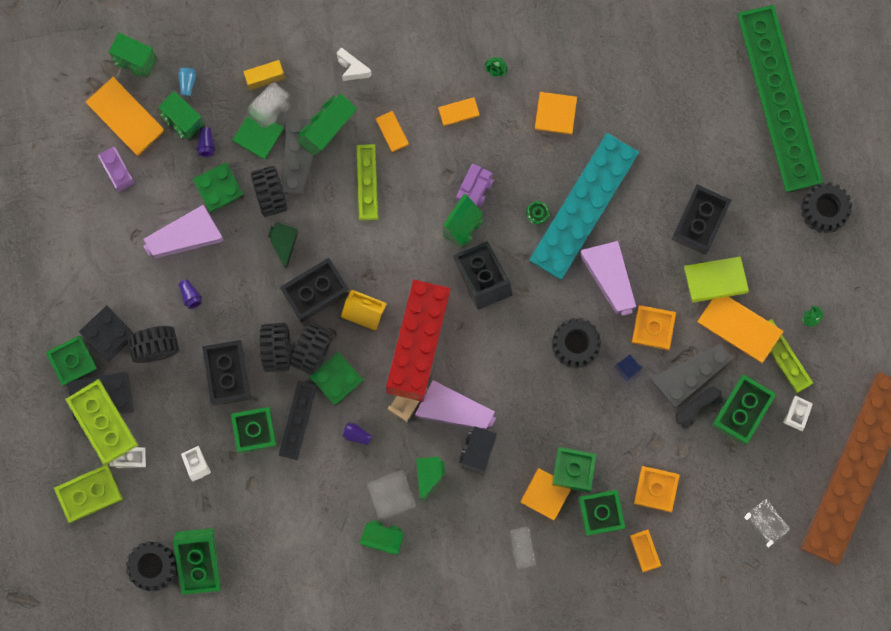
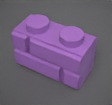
[98,146,135,192]
[455,164,494,207]

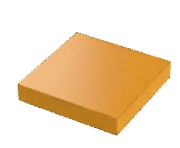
[535,92,577,135]
[631,305,676,350]
[634,466,680,513]
[520,468,571,521]

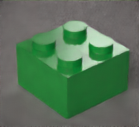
[109,32,157,78]
[158,91,205,142]
[231,407,277,454]
[578,490,625,537]

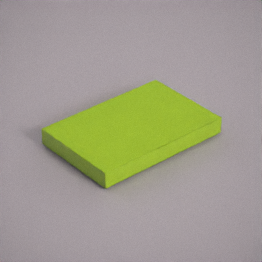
[684,256,749,303]
[54,465,123,524]

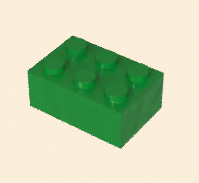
[297,93,358,156]
[711,374,776,446]

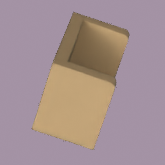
[388,388,428,423]

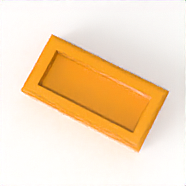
[438,97,480,127]
[376,111,409,153]
[630,529,661,572]

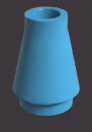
[178,68,197,96]

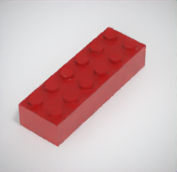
[386,279,451,402]

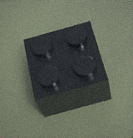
[79,305,133,362]

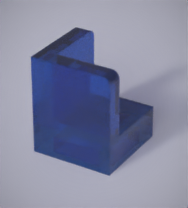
[615,354,643,382]

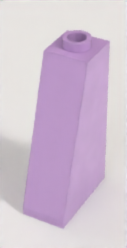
[143,205,224,259]
[580,241,636,316]
[415,380,496,430]

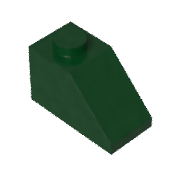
[268,222,299,268]

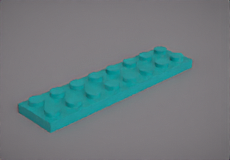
[529,133,639,280]

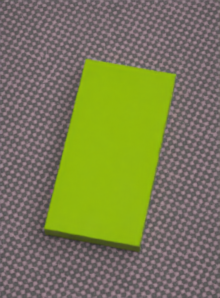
[65,379,139,466]

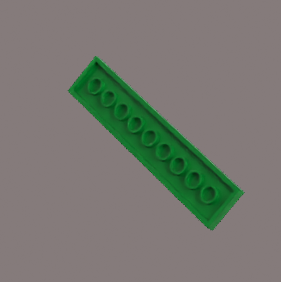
[737,4,823,193]

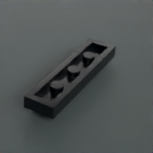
[279,381,317,461]

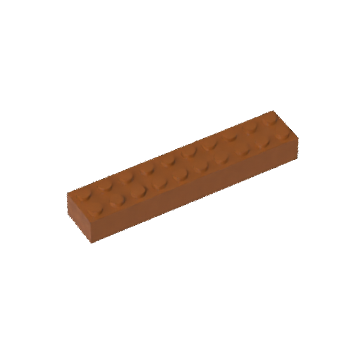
[799,372,891,566]

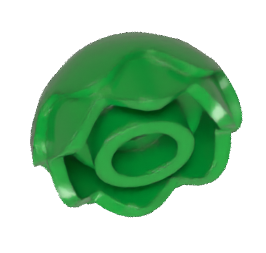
[485,57,508,77]
[526,201,550,225]
[801,306,823,327]

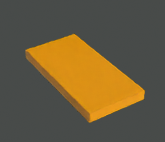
[86,77,165,157]
[697,297,783,364]

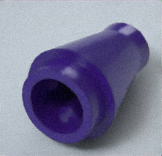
[196,127,215,157]
[178,279,202,309]
[342,422,372,445]

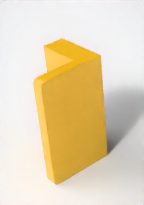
[243,60,285,90]
[341,290,387,331]

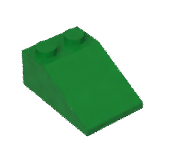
[443,193,484,248]
[173,528,221,595]

